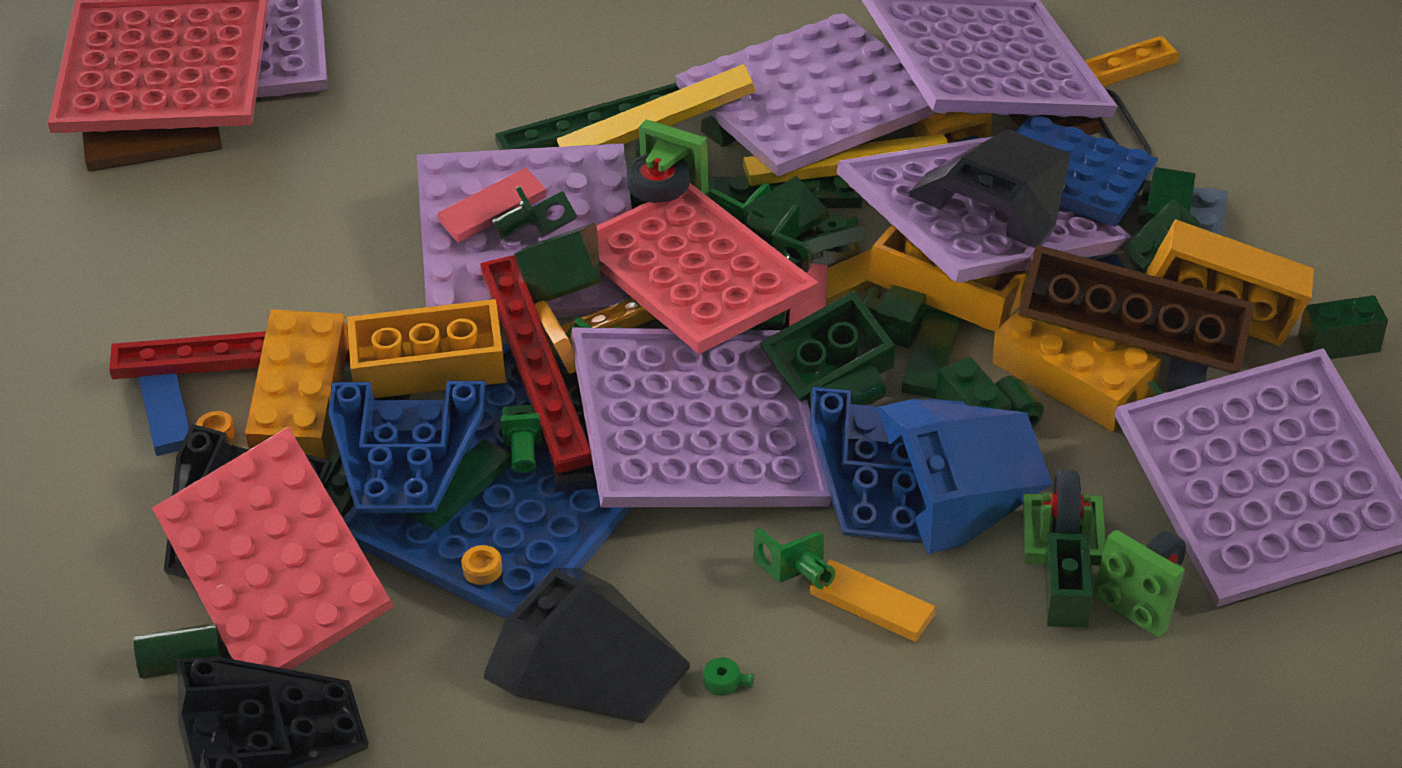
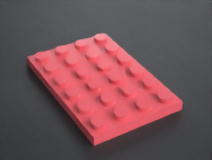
[597,183,819,354]
[152,427,395,670]

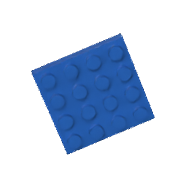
[1016,116,1158,227]

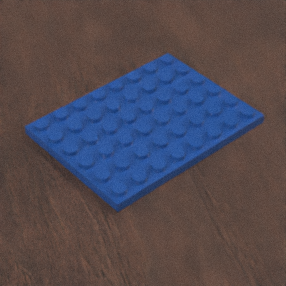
[343,343,633,619]

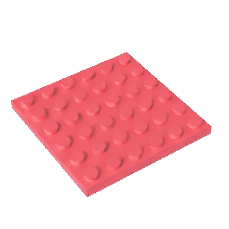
[48,0,269,133]

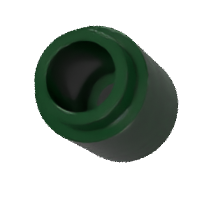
[996,376,1044,428]

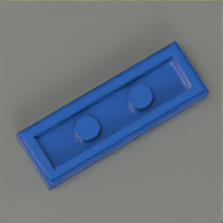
[138,373,189,456]

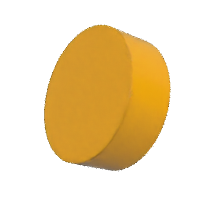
[196,411,236,440]
[461,545,502,585]

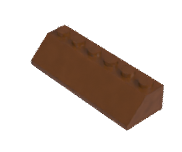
[1018,244,1255,374]

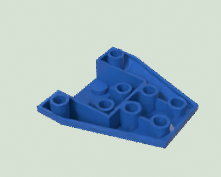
[329,381,486,513]
[810,387,965,543]
[877,399,1052,555]

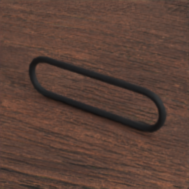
[1097,89,1152,156]

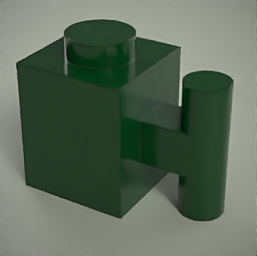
[862,285,926,348]

